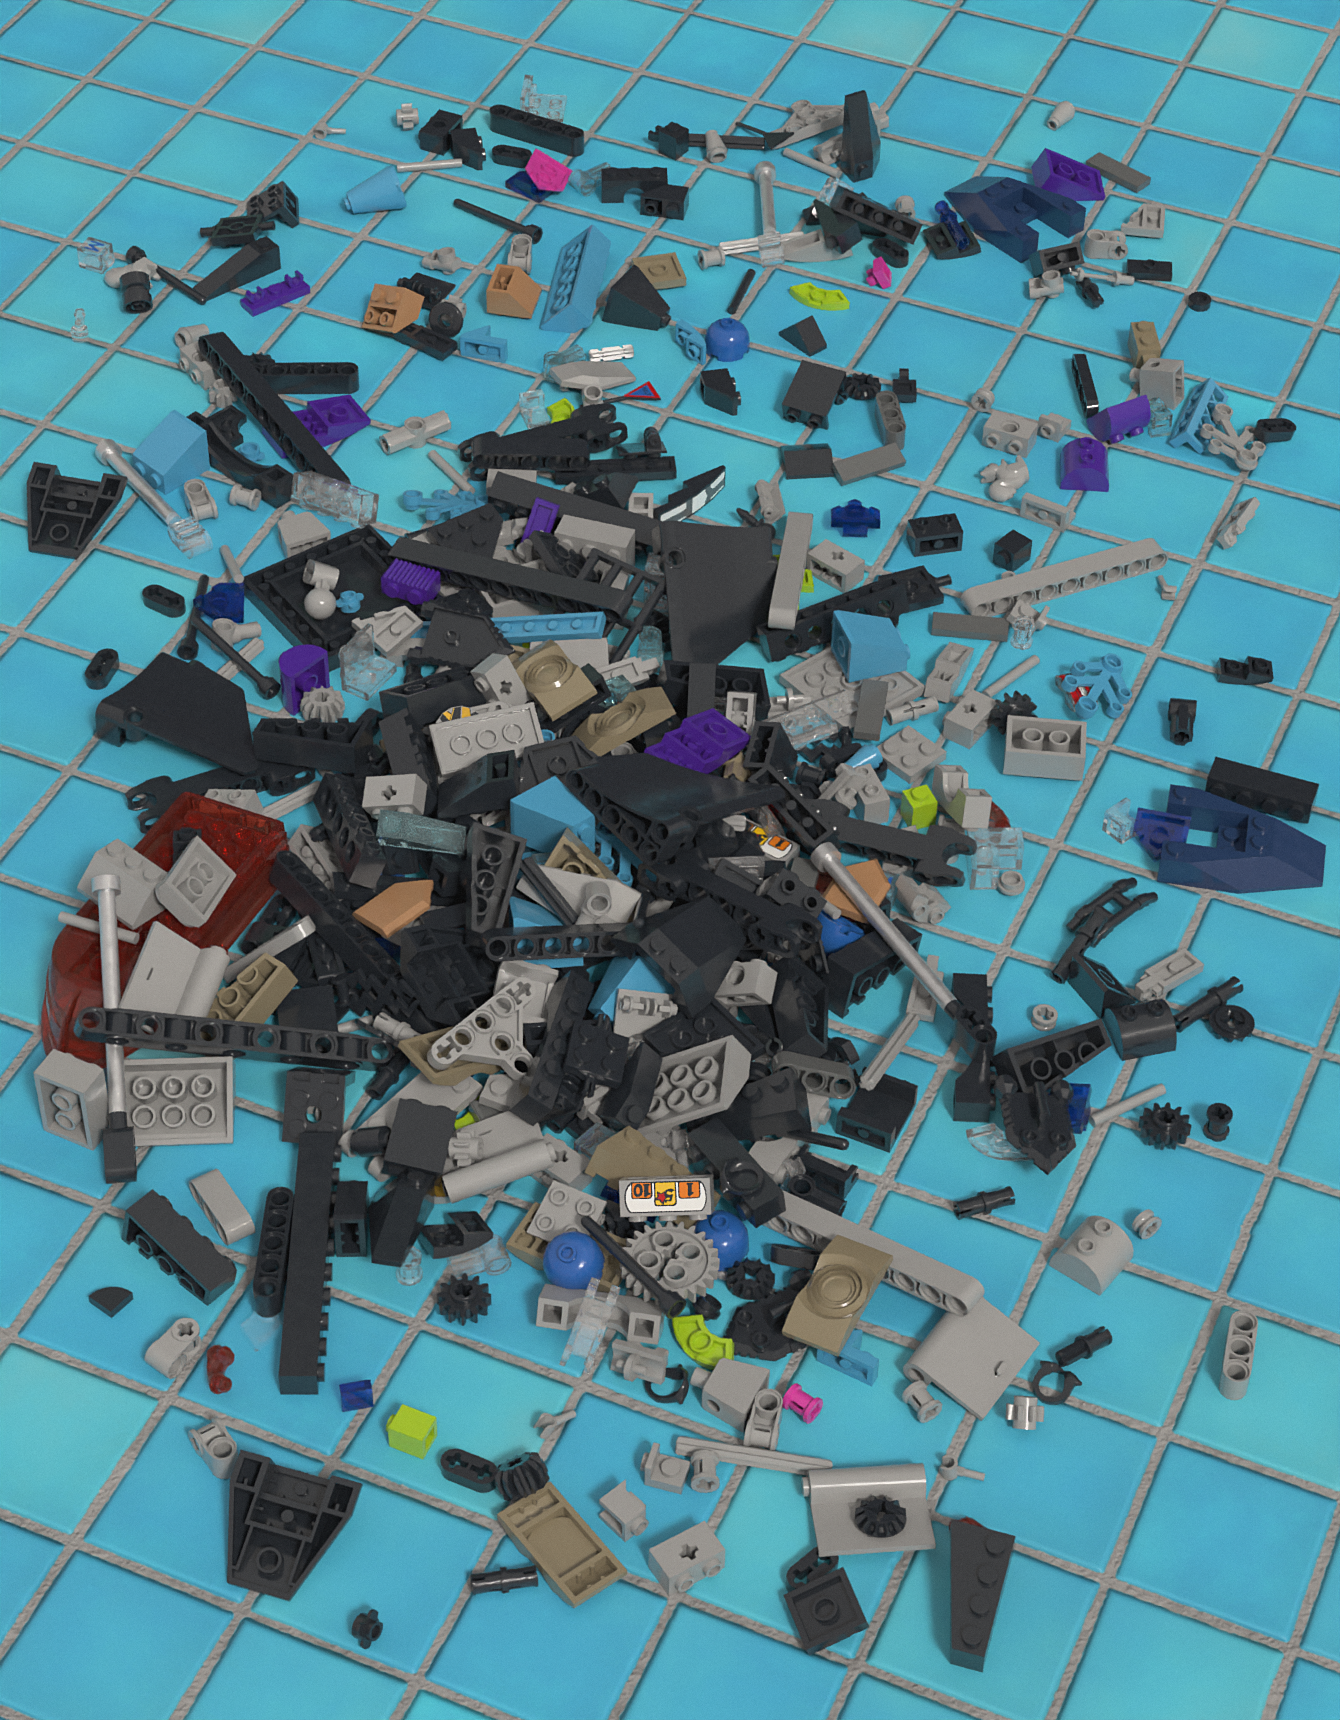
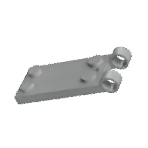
[338,1072,483,1182]

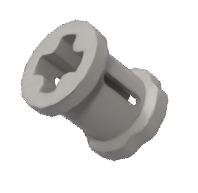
[895,195,916,219]
[697,246,725,270]
[230,484,261,511]
[902,1380,942,1423]
[690,1450,720,1493]

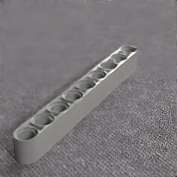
[768,512,813,630]
[960,538,1168,617]
[763,1190,985,1317]

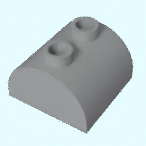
[1049,1216,1134,1296]

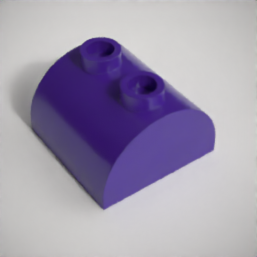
[1086,395,1151,445]
[1060,437,1109,492]
[278,645,330,716]

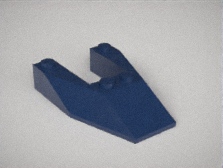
[944,176,1086,263]
[1157,784,1326,894]

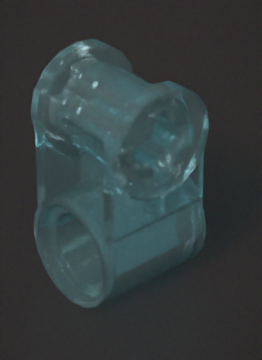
[637,626,663,673]

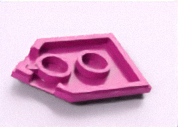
[525,148,573,192]

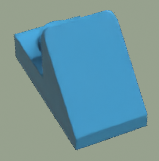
[460,325,508,363]
[817,1329,879,1386]

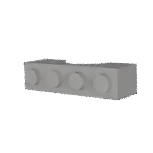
[931,764,992,832]
[749,1092,831,1185]
[536,1284,665,1345]

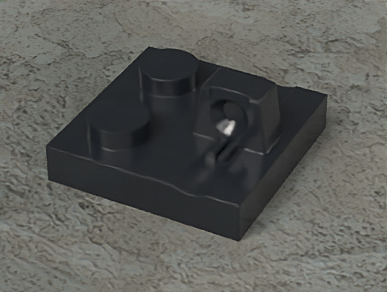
[784,1567,870,1656]

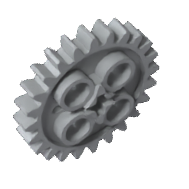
[620,1221,720,1306]

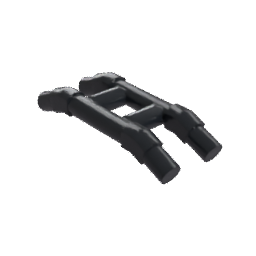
[1066,877,1158,948]

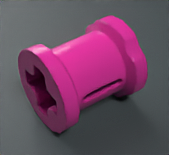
[782,1383,823,1424]

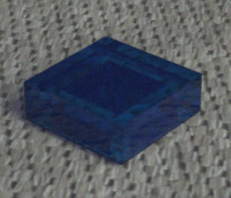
[339,1379,374,1412]

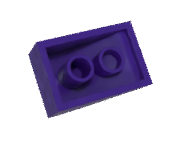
[1031,148,1106,201]

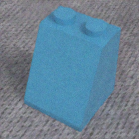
[132,410,210,495]
[831,610,910,683]
[510,776,595,855]
[508,896,583,968]
[588,956,676,1032]

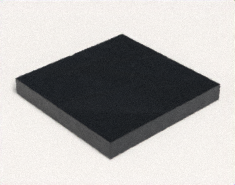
[241,523,441,672]

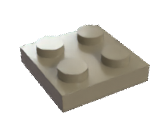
[632,252,686,290]

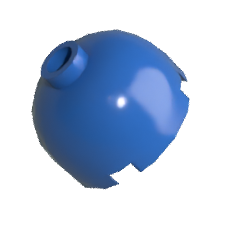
[704,318,750,362]
[817,911,865,959]
[694,1210,749,1271]
[543,1231,605,1290]

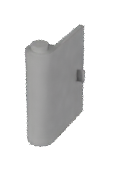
[118,921,230,1035]
[442,1111,557,1204]
[903,1296,1040,1421]
[801,1463,936,1557]

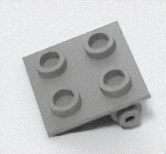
[613,988,678,1049]
[527,1180,607,1242]

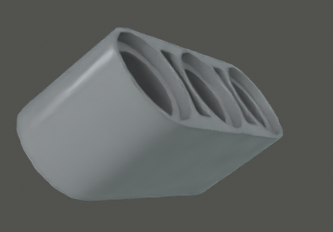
[189,1168,255,1246]
[1219,1310,1258,1400]

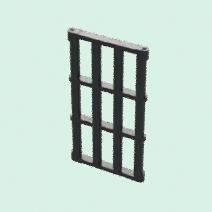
[553,548,666,664]

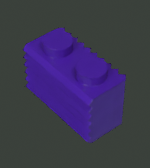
[381,558,441,605]

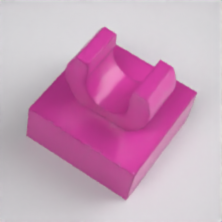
[866,256,892,289]

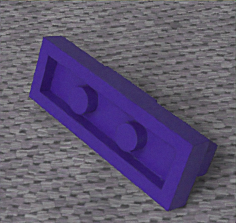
[240,270,311,317]

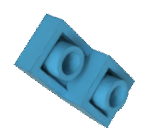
[675,319,706,365]

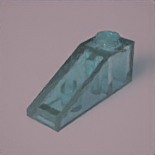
[376,809,466,855]

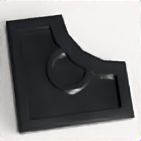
[207,405,247,448]

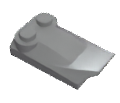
[155,836,236,928]

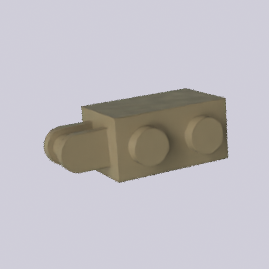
[1128,321,1161,369]

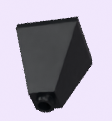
[602,265,672,331]

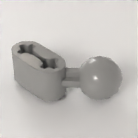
[303,559,339,620]

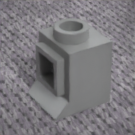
[599,1479,649,1542]

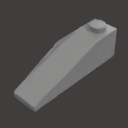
[516,864,642,945]

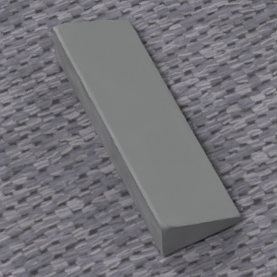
[530,638,609,669]

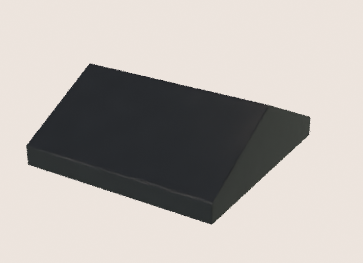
[780,443,834,480]

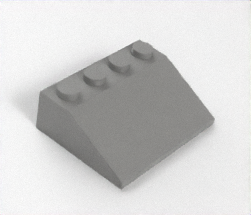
[638,1035,751,1136]
[124,1056,236,1147]

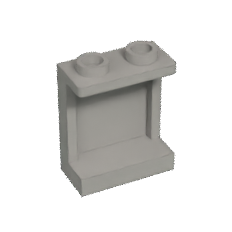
[486,960,559,1029]

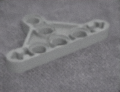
[768,100,844,149]
[223,915,316,983]
[427,977,536,1081]

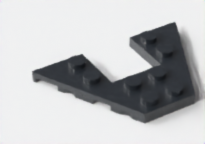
[509,735,597,853]

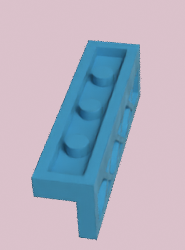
[1169,377,1228,454]

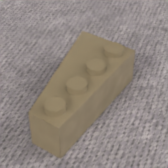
[544,827,638,923]
[200,952,298,1060]
[584,1126,722,1230]

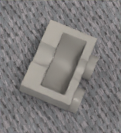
[895,874,951,924]

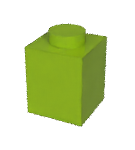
[900,784,938,830]
[386,1404,438,1459]

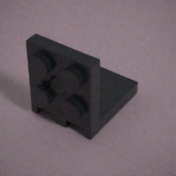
[282,1066,356,1145]

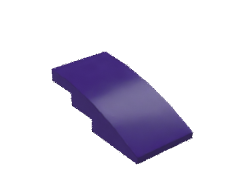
[262,394,371,459]
[644,708,751,774]

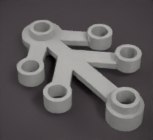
[1199,404,1266,471]

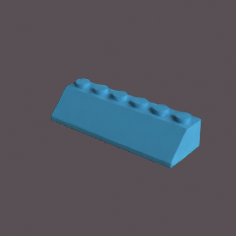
[540,224,611,333]

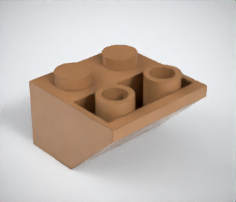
[486,264,542,319]
[362,284,424,333]

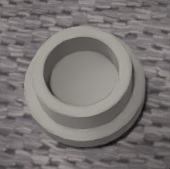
[997,870,1025,896]

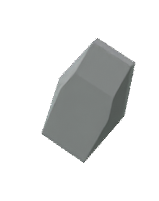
[549,361,636,391]

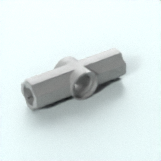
[379,410,451,455]

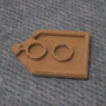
[822,859,891,924]
[352,880,434,938]

